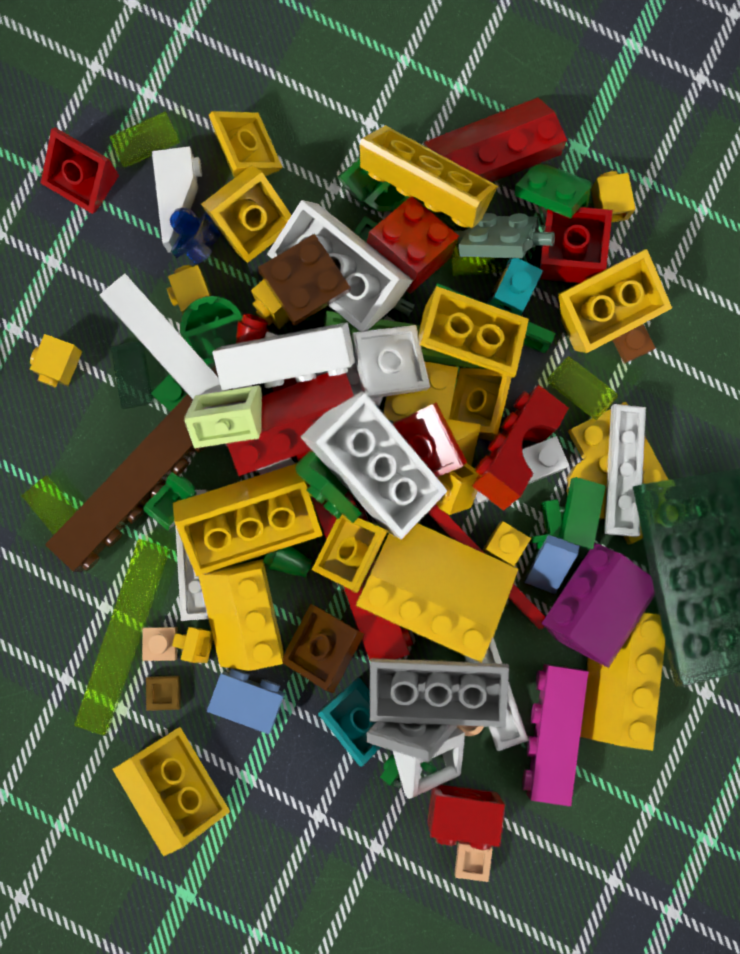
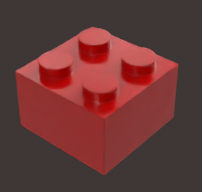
[366,197,459,294]
[539,207,613,283]
[427,784,505,850]

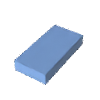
[525,535,579,594]

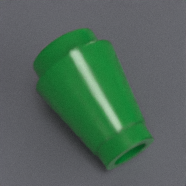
[263,546,312,578]

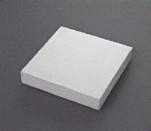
[351,325,430,398]

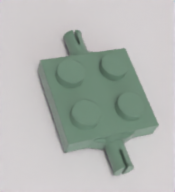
[454,213,555,258]

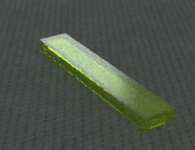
[74,538,171,736]

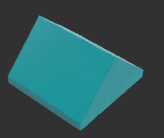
[318,677,381,767]

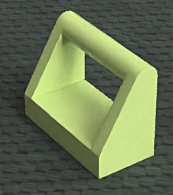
[184,385,262,448]

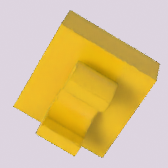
[172,627,213,663]

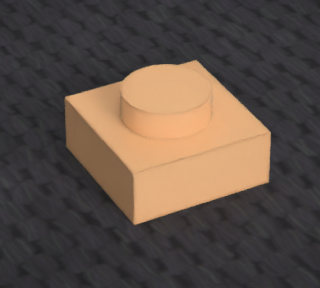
[142,627,177,661]
[454,841,492,882]

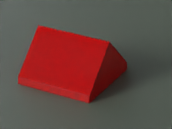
[40,127,119,214]

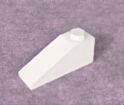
[152,146,202,253]

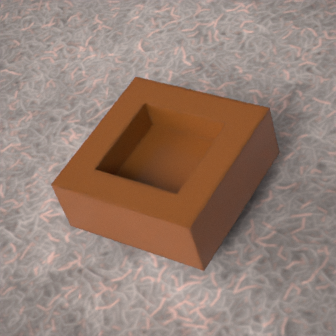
[613,324,656,364]

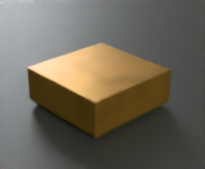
[146,676,181,711]

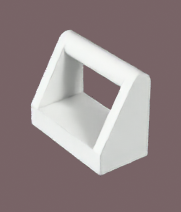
[393,728,465,799]

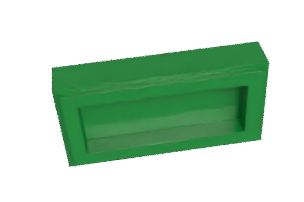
[559,477,606,550]

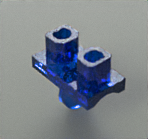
[170,207,220,265]

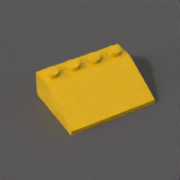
[356,523,518,663]

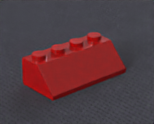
[423,97,567,182]
[227,373,354,476]

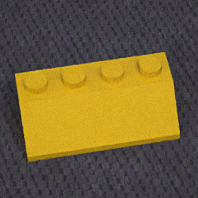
[360,125,498,229]
[173,463,323,577]
[580,613,668,751]

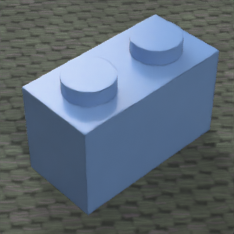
[207,668,285,734]

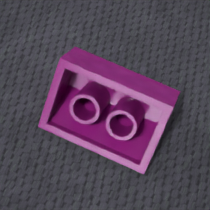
[542,543,661,668]

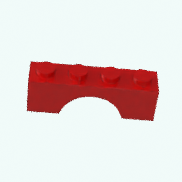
[472,385,569,511]

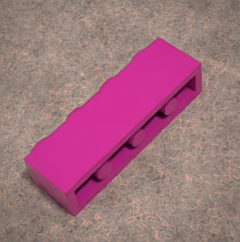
[522,664,588,807]

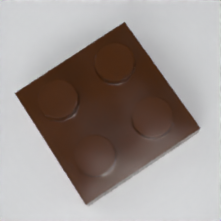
[258,233,351,326]
[283,604,364,694]

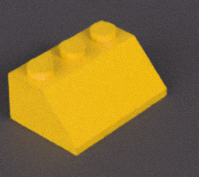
[559,249,672,353]
[418,286,529,378]
[199,559,284,671]
[112,727,230,856]

